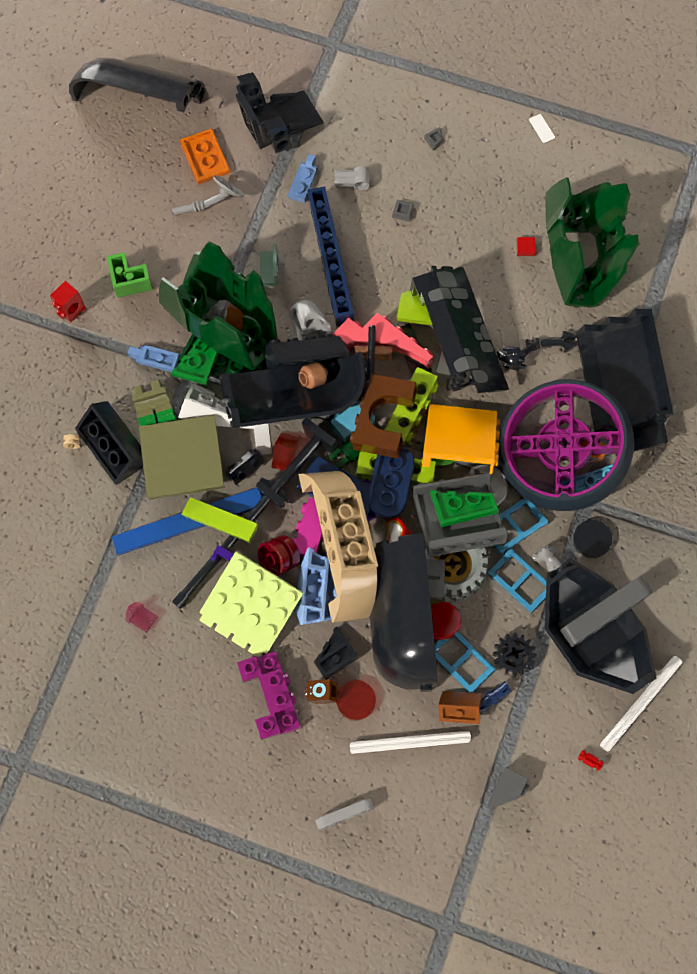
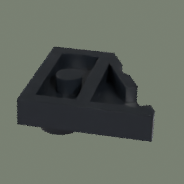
[314,626,359,680]

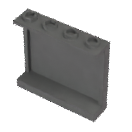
[413,473,507,557]

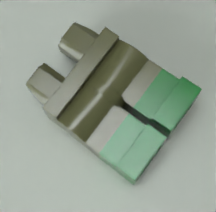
[132,380,176,427]

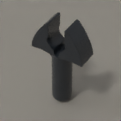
[541,331,577,353]

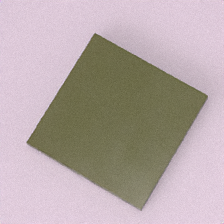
[139,415,225,500]

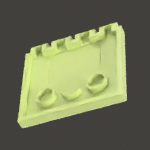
[199,551,304,657]

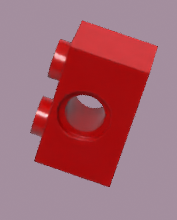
[50,280,86,323]

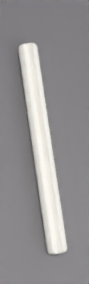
[600,656,682,752]
[350,731,471,754]

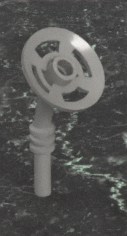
[172,175,244,215]

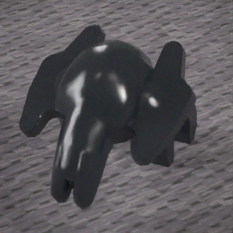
[496,337,540,371]

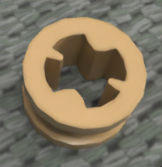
[63,434,81,449]

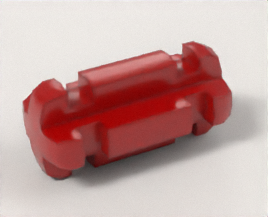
[578,750,604,771]

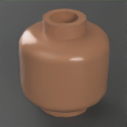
[299,362,328,389]

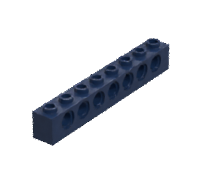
[307,186,354,327]

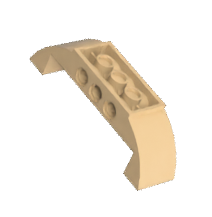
[298,471,378,623]

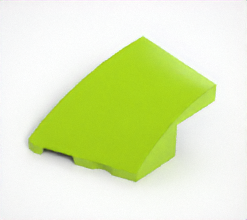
[397,291,432,325]

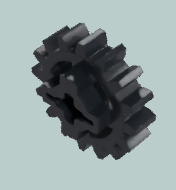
[492,633,537,677]

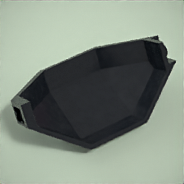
[545,558,657,694]

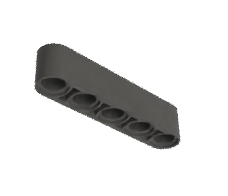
[560,576,653,647]

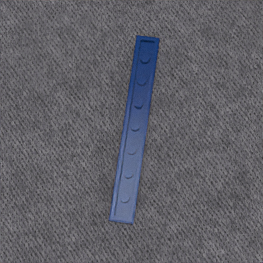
[112,488,262,556]

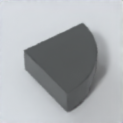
[424,127,442,151]

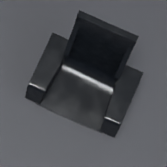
[236,72,324,153]

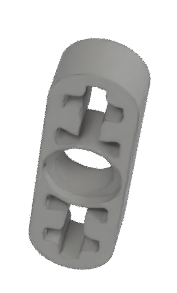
[315,798,375,830]

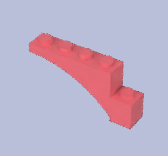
[334,313,434,369]

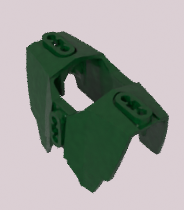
[545,177,639,308]
[159,241,277,370]

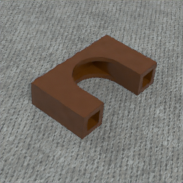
[350,374,418,459]

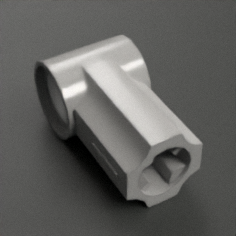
[335,166,370,190]

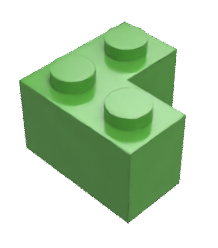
[107,252,153,298]

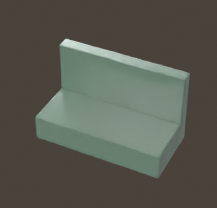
[259,244,279,287]

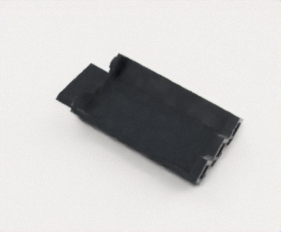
[576,309,674,456]

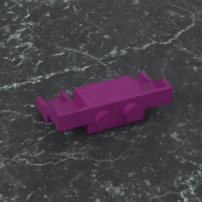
[237,651,301,740]

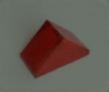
[271,433,300,471]

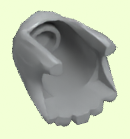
[289,300,332,340]

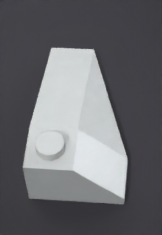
[178,383,256,429]

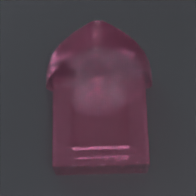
[125,602,158,633]

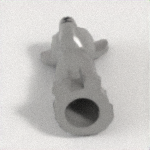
[532,545,562,572]

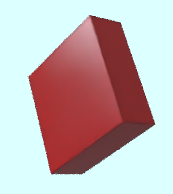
[516,237,536,256]

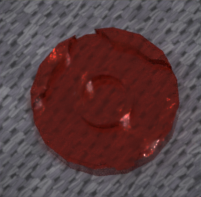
[336,680,376,721]

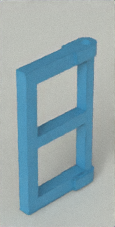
[493,499,548,555]
[488,548,546,613]
[435,632,496,693]

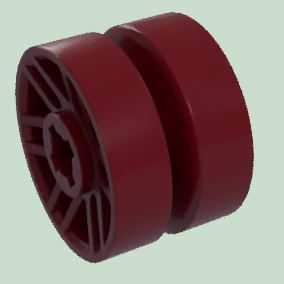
[257,535,300,576]

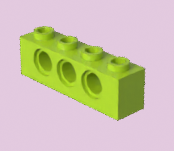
[385,367,439,446]
[356,451,436,486]

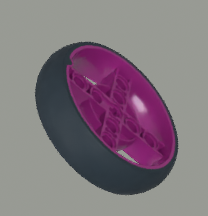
[498,379,634,511]

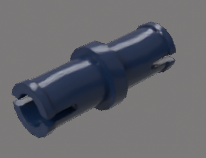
[480,681,512,714]

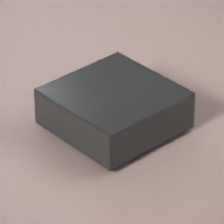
[392,200,414,222]

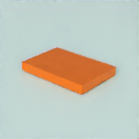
[180,128,231,185]

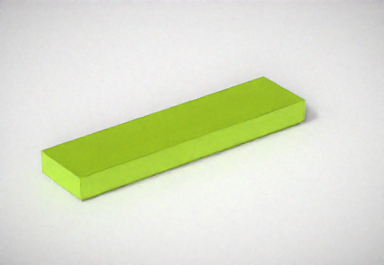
[182,497,259,543]

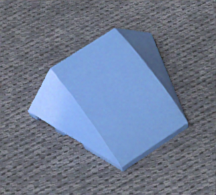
[295,547,337,625]

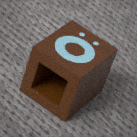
[305,679,338,704]

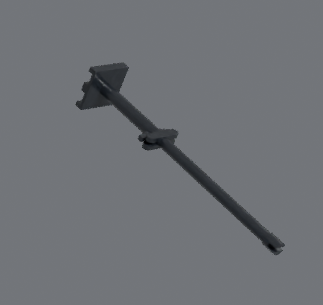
[172,418,337,609]

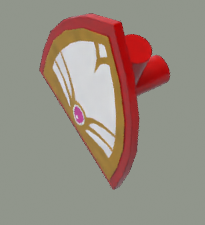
[386,517,412,543]

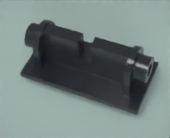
[225,449,265,485]

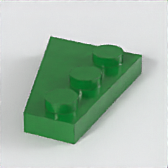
[171,338,218,385]
[430,490,498,528]

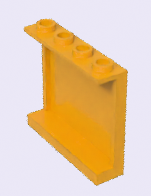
[422,404,500,474]

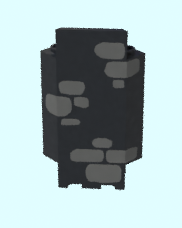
[410,266,510,393]

